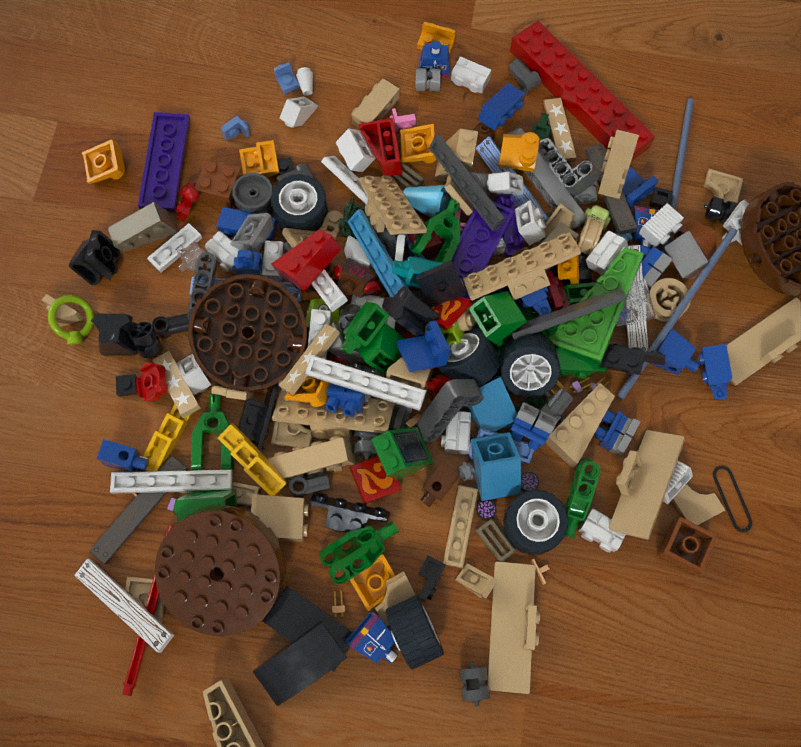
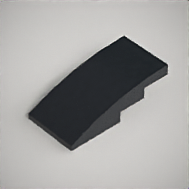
[262,586,353,672]
[252,622,347,706]

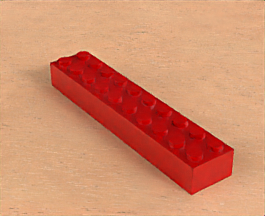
[510,21,655,161]

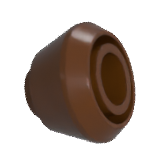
[473,122,495,144]

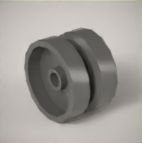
[232,173,273,215]

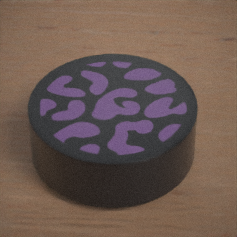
[521,472,539,492]
[476,500,496,520]

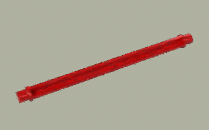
[122,525,174,696]

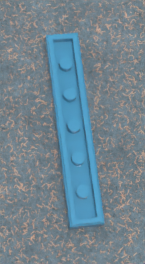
[347,209,409,297]

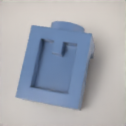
[274,62,300,94]
[220,116,250,142]

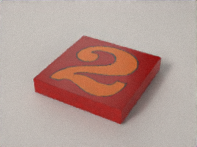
[424,296,472,330]
[350,456,402,504]

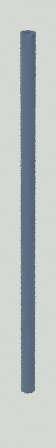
[661,98,694,255]
[617,228,738,400]

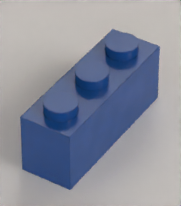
[478,83,526,130]
[217,207,278,246]

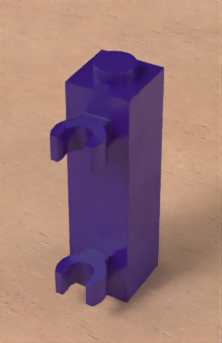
[494,194,525,259]

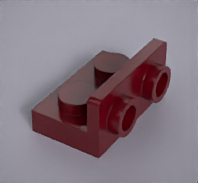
[546,271,570,312]

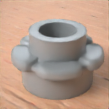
[457,462,475,481]

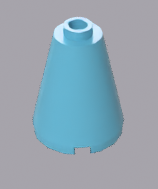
[402,185,451,218]

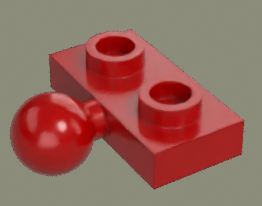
[176,181,200,222]

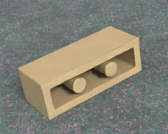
[351,79,400,128]

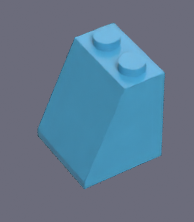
[464,375,518,433]
[471,432,521,501]

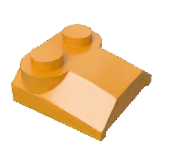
[400,124,437,164]
[498,132,539,172]
[82,139,125,184]
[284,376,330,407]
[350,553,395,612]

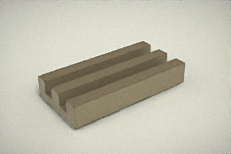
[391,161,424,188]
[475,518,516,562]

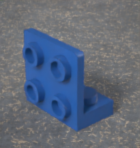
[622,166,659,209]
[397,321,450,372]

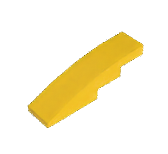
[143,403,194,472]
[217,423,287,496]

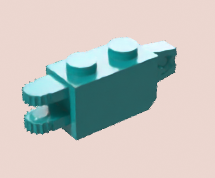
[391,256,444,288]

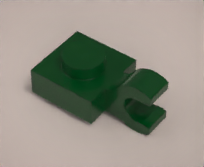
[532,113,551,142]

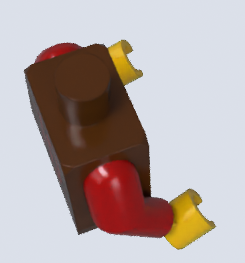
[331,258,386,298]

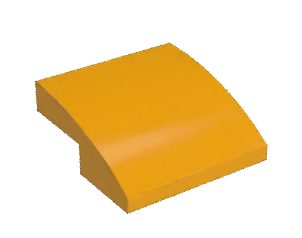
[239,140,279,178]

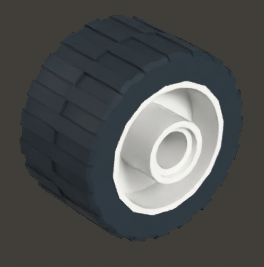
[270,174,328,231]
[438,328,500,387]
[499,333,561,398]
[503,490,569,555]
[385,595,444,670]

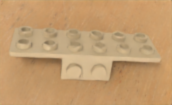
[358,175,427,235]
[463,233,581,300]
[727,297,801,386]
[272,390,395,442]
[609,430,685,540]
[487,562,540,694]

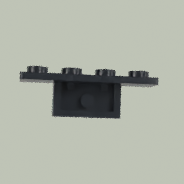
[601,343,666,375]
[238,385,278,454]
[309,493,390,533]

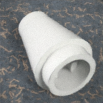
[296,67,313,96]

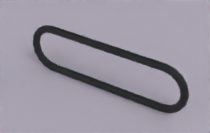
[713,466,752,532]

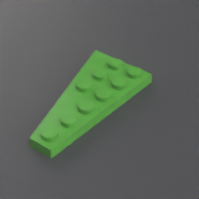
[548,247,644,362]

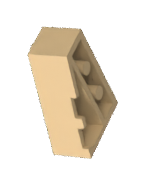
[598,130,639,199]

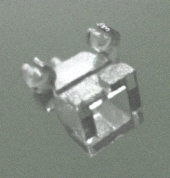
[175,241,211,272]

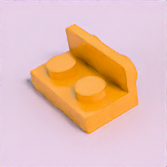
[417,22,456,55]
[558,241,579,285]

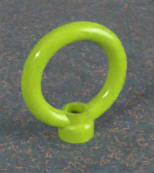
[48,295,94,345]

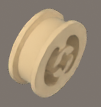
[577,215,605,256]
[645,278,691,322]

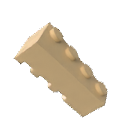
[545,383,615,468]
[268,436,358,482]
[203,677,265,747]

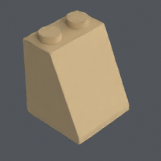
[434,129,478,182]
[386,358,433,390]
[251,494,309,542]

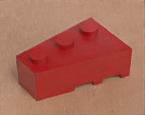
[358,118,402,176]
[271,229,342,291]

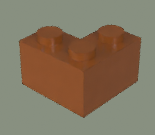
[674,221,718,270]

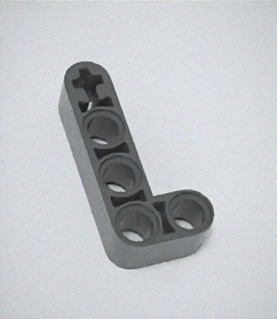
[538,138,599,196]
[188,252,217,321]
[417,379,484,443]

